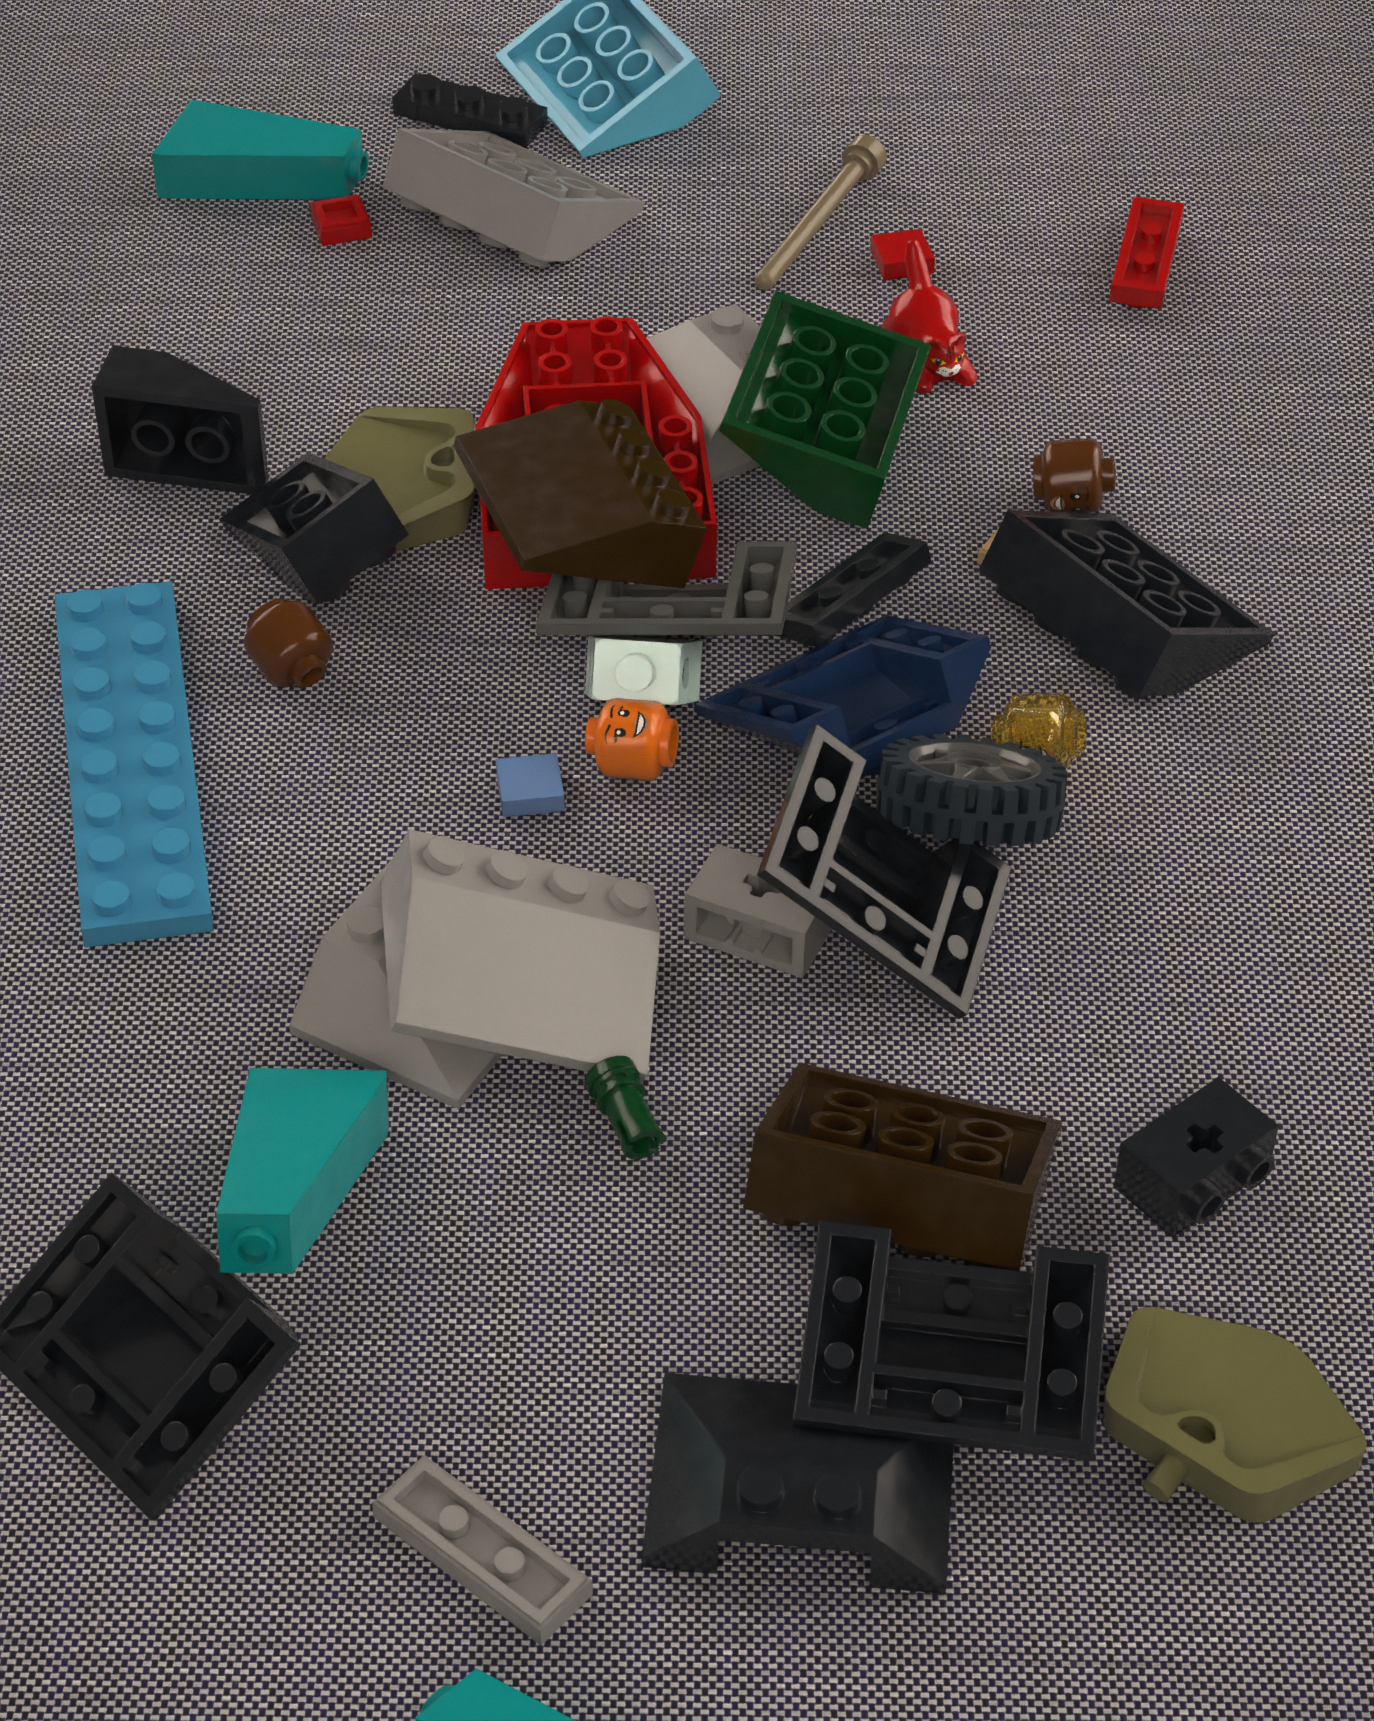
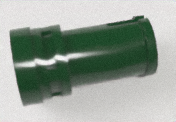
[584,1056,665,1160]

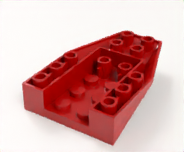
[475,316,717,590]

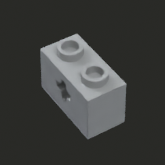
[684,844,832,978]

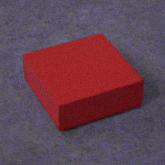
[309,194,372,246]
[870,229,935,280]

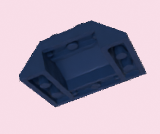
[694,615,991,777]

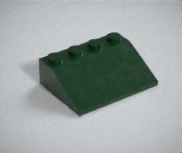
[719,291,931,529]

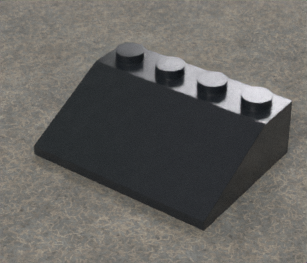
[978,510,1275,699]

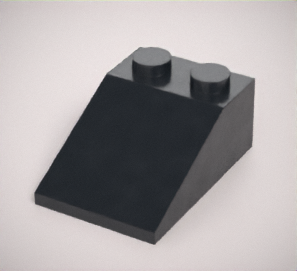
[92,345,269,495]
[219,452,409,604]

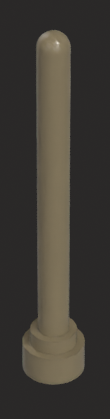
[755,134,887,290]

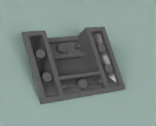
[536,541,797,637]

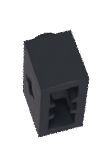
[1114,1077,1279,1238]

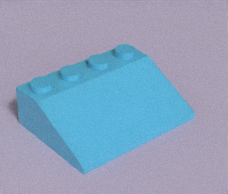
[495,0,721,158]

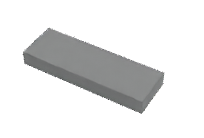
[372,1455,593,1646]

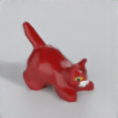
[881,238,978,394]

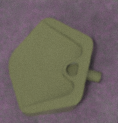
[324,406,475,552]
[1102,1307,1367,1523]

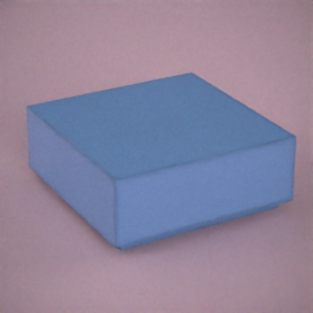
[496,753,565,817]

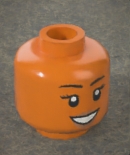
[585,698,679,781]

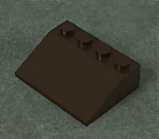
[453,399,707,589]
[743,1063,1062,1271]

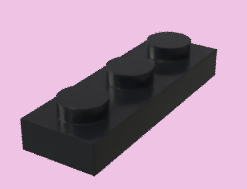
[392,73,548,148]
[775,532,931,647]

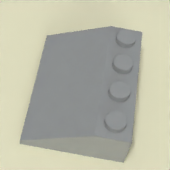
[382,128,645,268]
[380,829,660,1083]

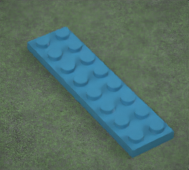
[54,581,214,948]

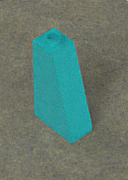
[152,100,369,200]
[216,1068,389,1274]

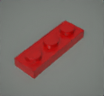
[1109,196,1185,309]

